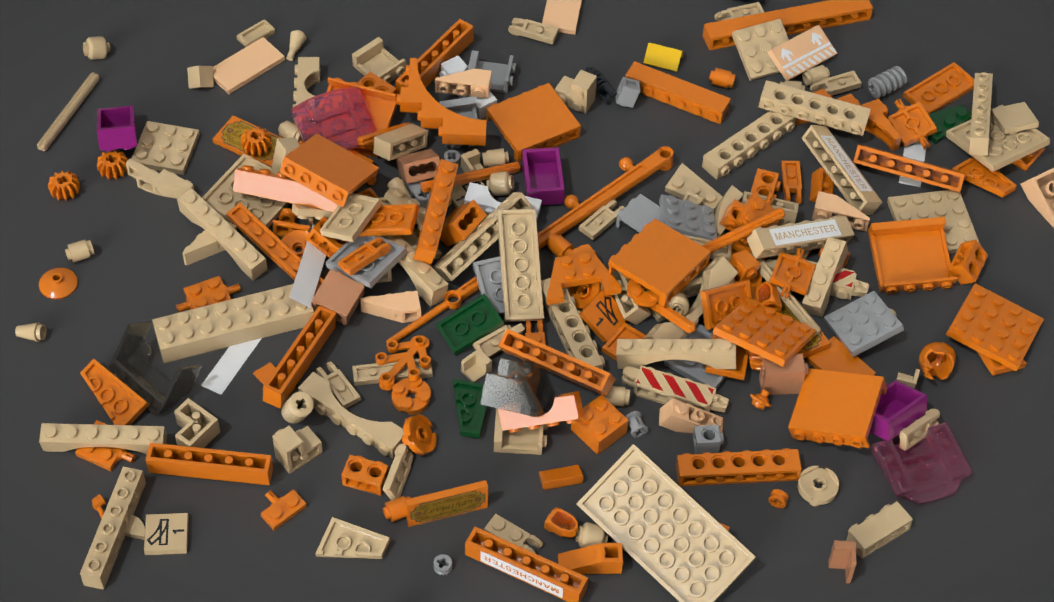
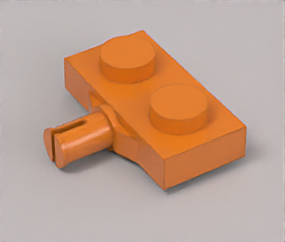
[261,489,306,531]

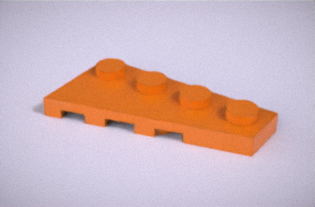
[80,359,149,425]

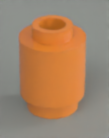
[709,68,736,89]
[547,234,574,257]
[382,496,410,522]

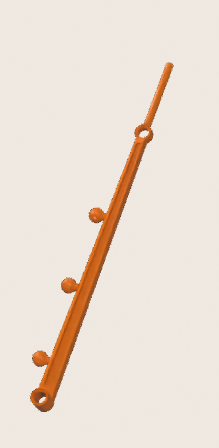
[386,146,674,343]

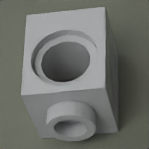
[616,77,640,108]
[693,425,724,454]

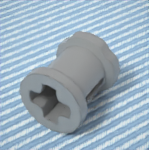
[625,411,648,438]

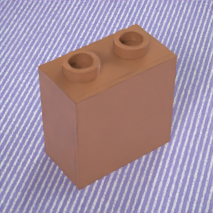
[396,149,440,184]
[312,269,365,325]
[759,354,808,395]

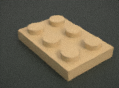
[320,193,381,242]

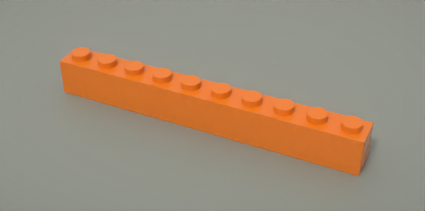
[703,0,873,51]

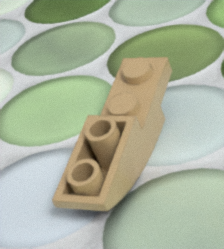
[125,159,194,198]

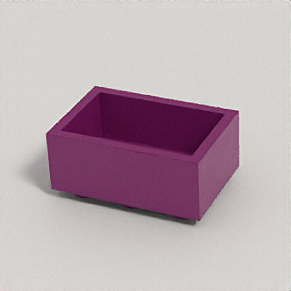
[97,105,137,152]
[522,147,564,205]
[870,380,927,442]

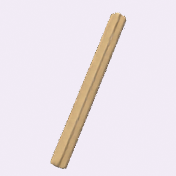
[37,72,99,152]
[751,253,821,337]

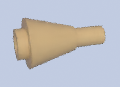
[286,30,307,61]

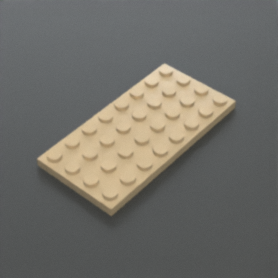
[577,444,756,602]

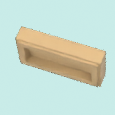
[237,19,275,47]

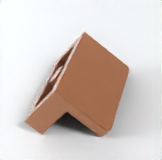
[828,540,856,583]

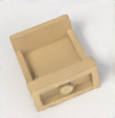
[352,37,406,84]
[494,408,547,455]

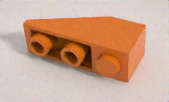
[558,543,623,574]

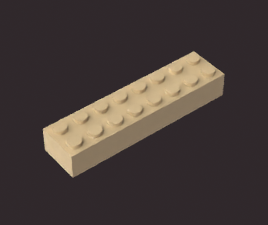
[152,284,314,363]

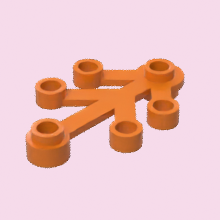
[375,335,431,391]

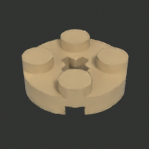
[797,466,839,506]

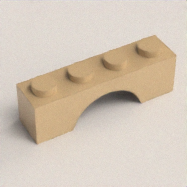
[293,57,321,122]
[802,237,848,317]

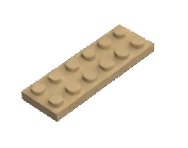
[497,209,544,322]

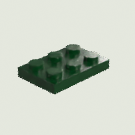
[436,293,505,356]

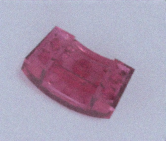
[291,87,377,150]
[871,422,972,504]

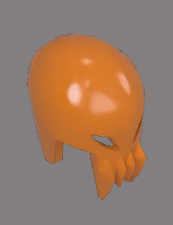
[919,342,956,380]

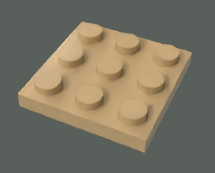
[732,19,789,81]
[131,121,200,175]

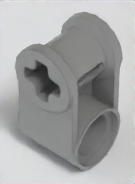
[405,180,430,209]

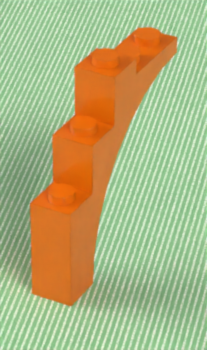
[397,58,487,146]
[795,88,902,151]

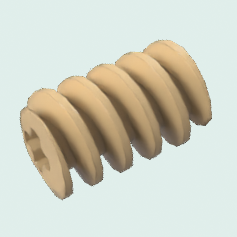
[281,392,313,424]

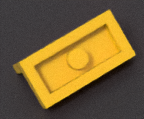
[643,43,684,71]

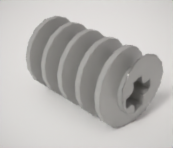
[868,66,907,99]

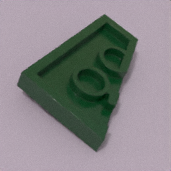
[927,105,972,144]
[453,379,492,439]

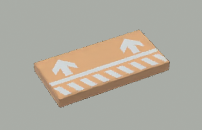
[768,25,838,81]

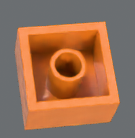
[571,395,629,455]

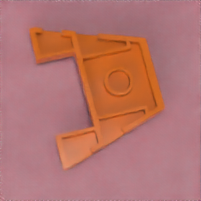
[547,252,622,305]

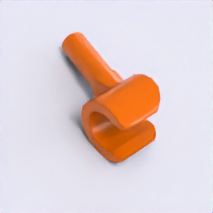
[92,494,106,519]

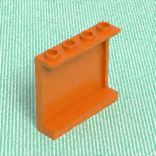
[307,77,397,159]
[486,83,581,162]
[280,134,379,207]
[868,217,958,294]
[608,219,711,307]
[788,368,888,448]

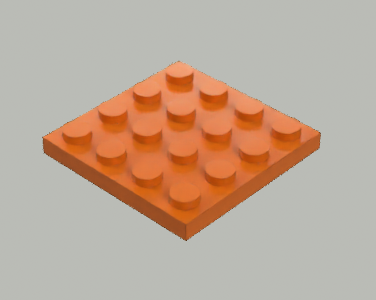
[946,283,1044,371]
[713,298,816,367]

